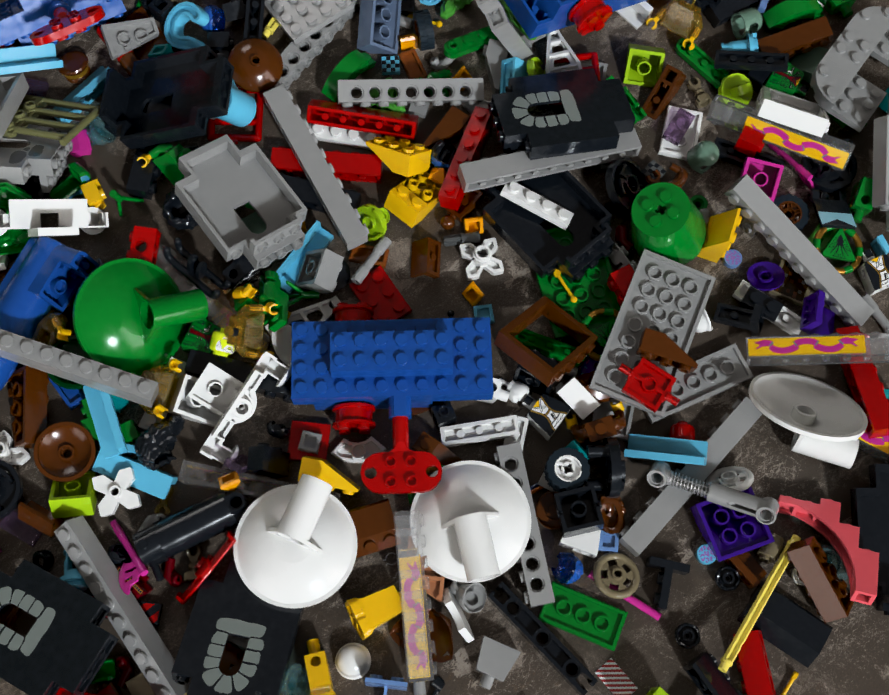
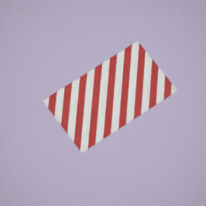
[595,658,638,695]

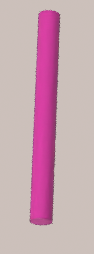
[588,570,662,621]

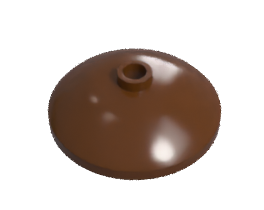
[228,38,283,92]
[33,422,96,482]

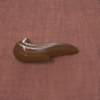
[667,162,688,188]

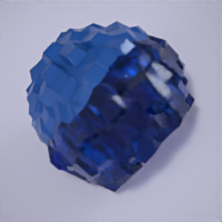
[199,5,226,32]
[551,552,584,584]

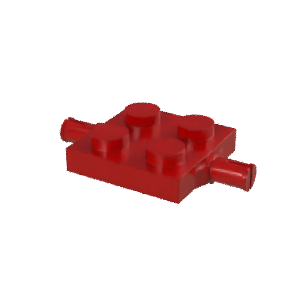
[618,357,680,413]

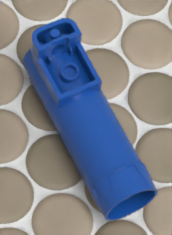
[0,236,99,391]

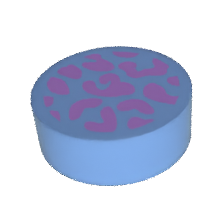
[722,249,742,269]

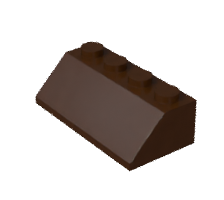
[348,499,401,558]

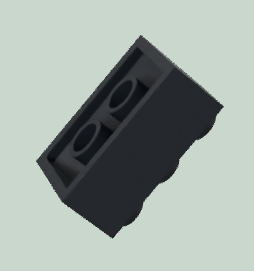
[683,651,742,695]

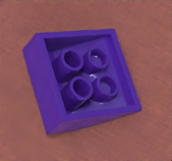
[690,486,775,562]

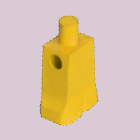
[345,585,403,640]
[304,638,336,695]

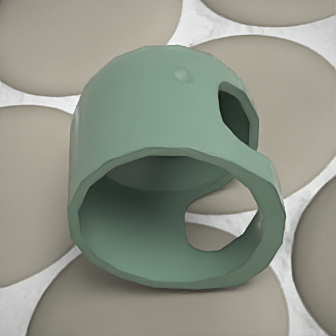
[731,8,763,40]
[687,140,720,174]

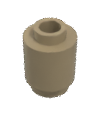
[757,533,784,564]

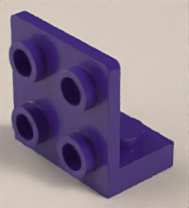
[800,290,835,337]

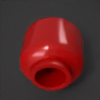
[669,421,695,440]

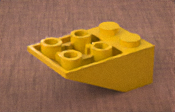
[366,135,432,177]
[384,172,441,228]
[697,208,742,263]
[298,456,360,495]

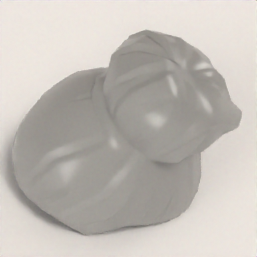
[450,581,487,613]

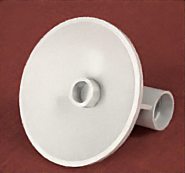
[748,372,868,469]
[409,460,532,583]
[233,474,358,609]

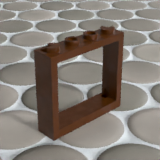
[494,296,598,387]

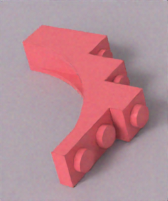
[777,495,879,606]

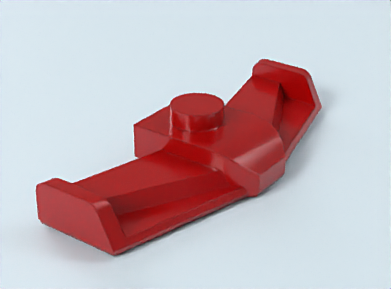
[175,530,236,604]

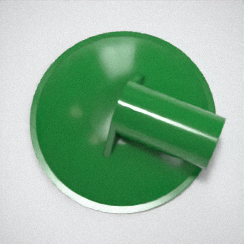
[73,258,208,375]

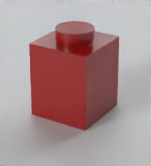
[734,125,765,158]

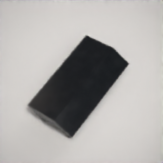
[737,581,833,668]

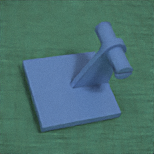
[365,674,408,695]

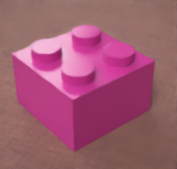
[740,157,784,202]

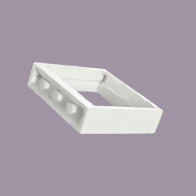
[756,85,831,138]

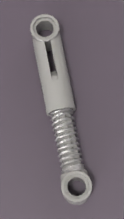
[647,461,779,525]

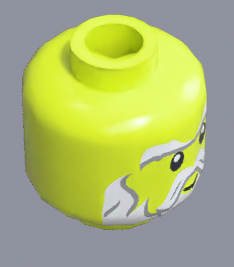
[209,327,237,357]

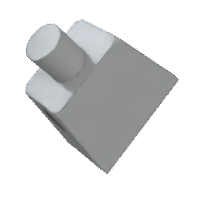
[475,636,521,690]

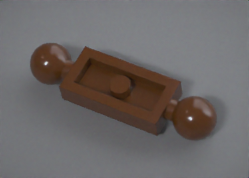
[440,190,484,230]

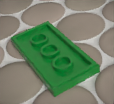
[538,581,628,652]

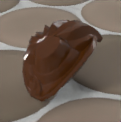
[598,495,626,534]

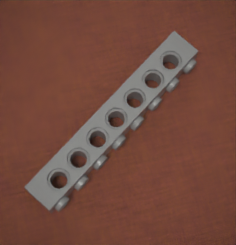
[269,0,361,90]
[337,78,484,108]
[494,442,555,608]

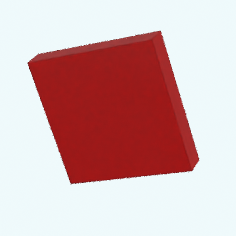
[287,420,331,461]

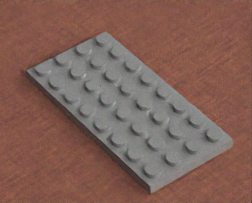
[588,249,716,418]

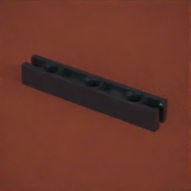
[487,582,598,695]

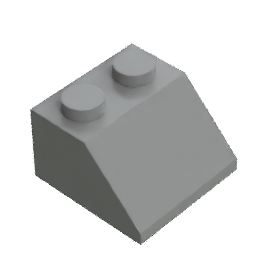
[295,248,344,294]

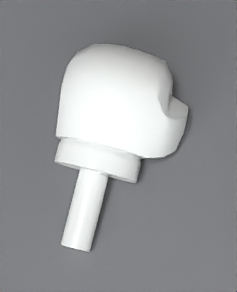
[499,378,530,403]

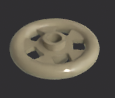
[593,552,640,599]

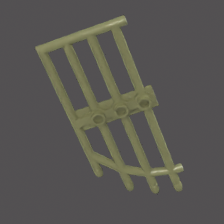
[4,95,101,146]

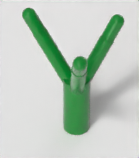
[109,190,144,217]
[286,280,319,307]

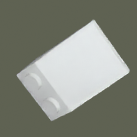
[167,374,221,427]

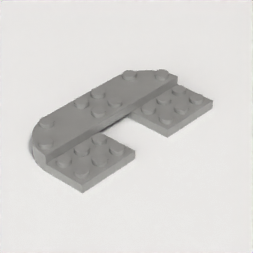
[810,6,889,133]

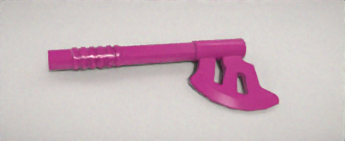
[764,140,815,189]
[110,520,148,595]

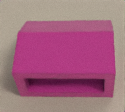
[70,129,92,158]

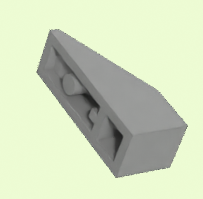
[482,39,509,94]

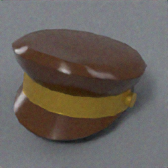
[58,51,90,84]

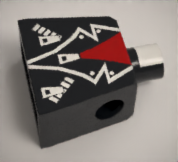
[221,253,264,295]

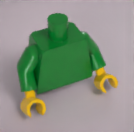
[137,143,191,186]

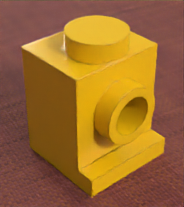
[80,179,107,210]

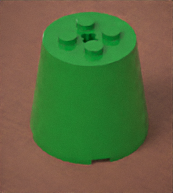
[631,182,707,265]

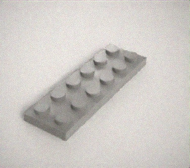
[644,343,754,424]

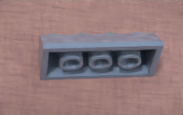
[357,0,402,55]

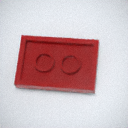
[349,265,412,320]

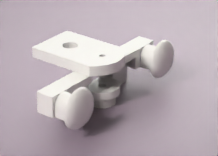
[0,199,109,237]
[187,351,291,471]

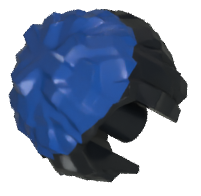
[431,140,457,170]

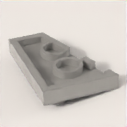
[100,17,159,60]

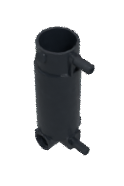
[132,491,250,582]

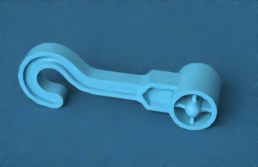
[164,1,257,127]

